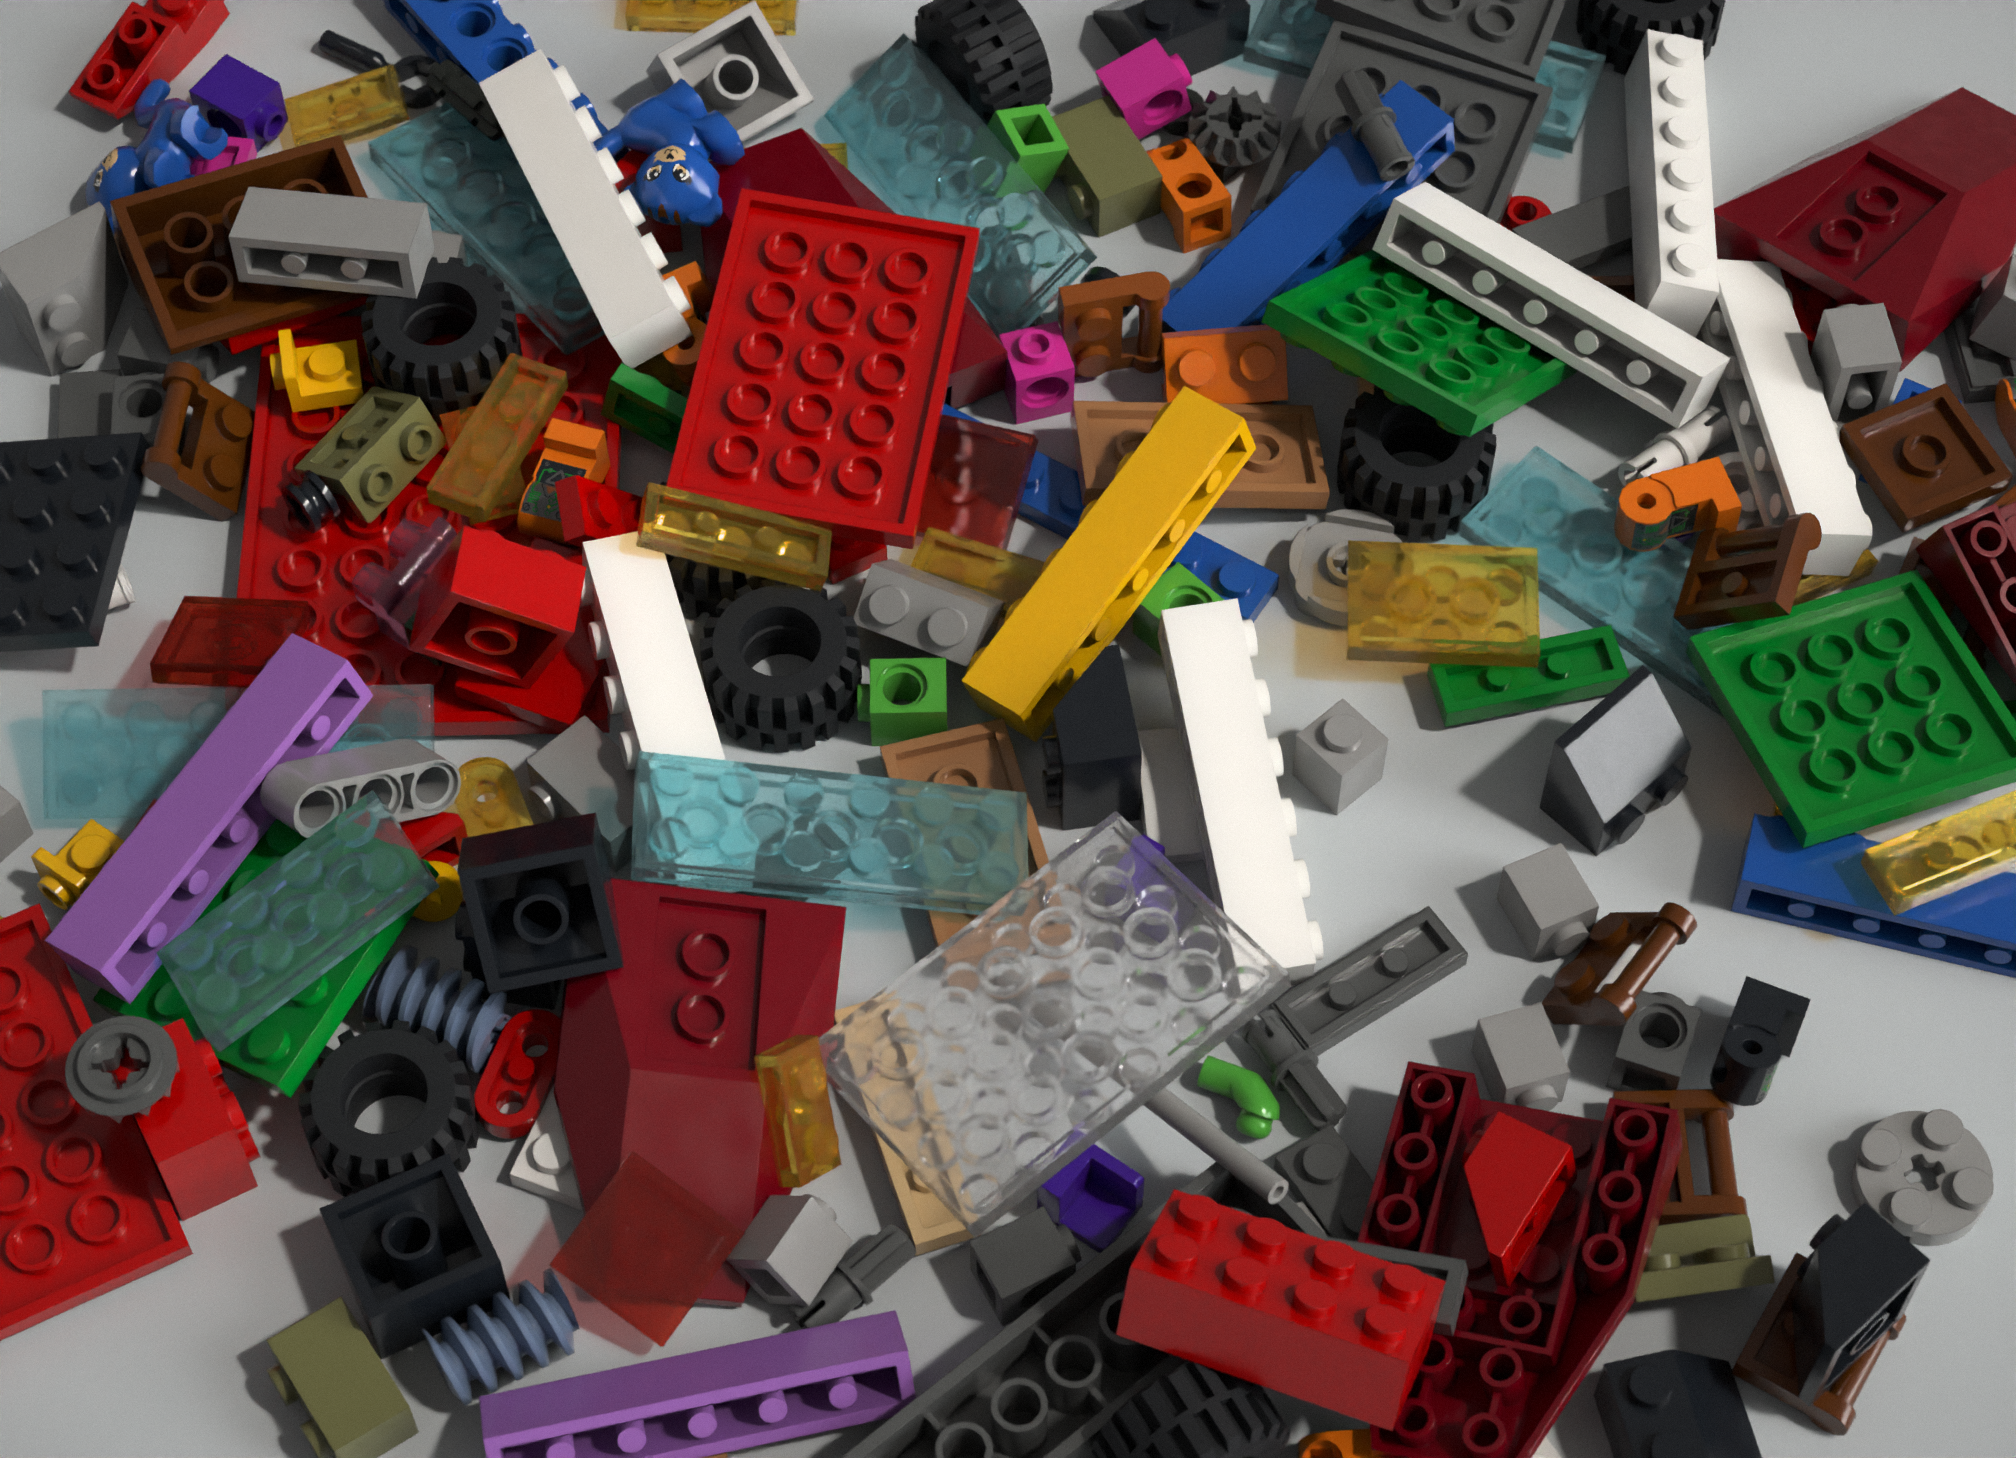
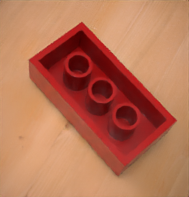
[1116,1189,1446,1431]

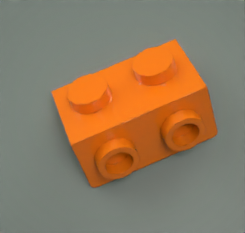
[1161,325,1288,404]

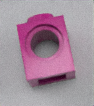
[1095,38,1192,140]
[999,321,1075,425]

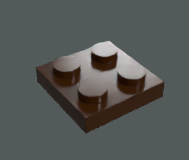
[1839,383,2013,533]

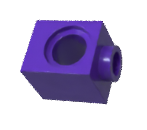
[189,54,289,153]

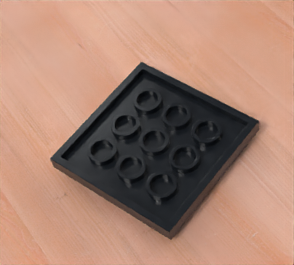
[0,432,151,652]

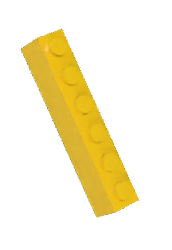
[961,386,1257,742]

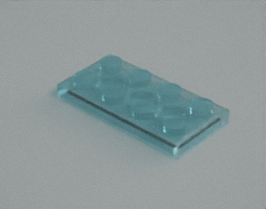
[156,790,440,1052]

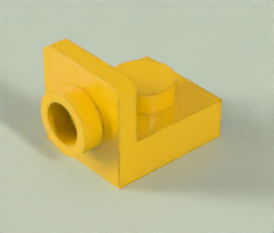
[270,329,365,413]
[31,819,124,910]

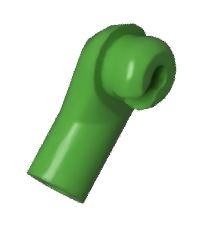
[1197,1055,1280,1139]

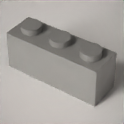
[228,187,435,299]

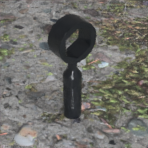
[319,30,441,109]

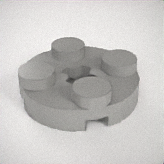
[1288,509,1414,627]
[1851,1109,1994,1246]

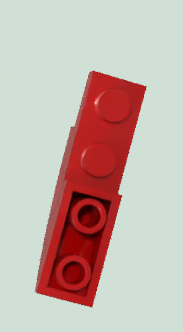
[68,0,230,120]

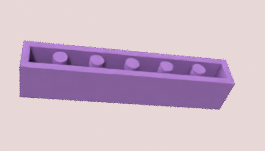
[45,633,374,1004]
[479,1310,916,1458]

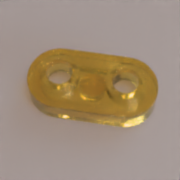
[454,757,533,837]

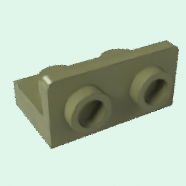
[294,386,446,523]
[1634,1214,1775,1302]

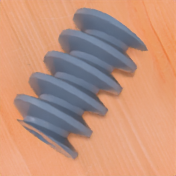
[363,944,512,1074]
[421,1268,579,1406]

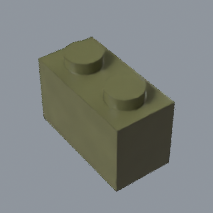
[1052,95,1163,238]
[266,1297,419,1458]

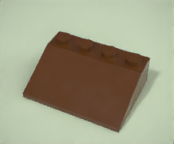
[110,135,369,355]

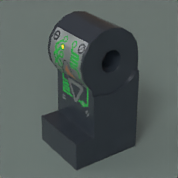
[1710,976,1811,1106]

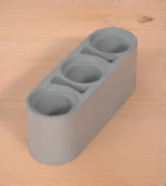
[260,739,461,839]

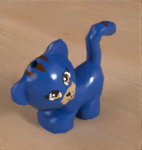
[594,78,745,227]
[85,79,228,235]

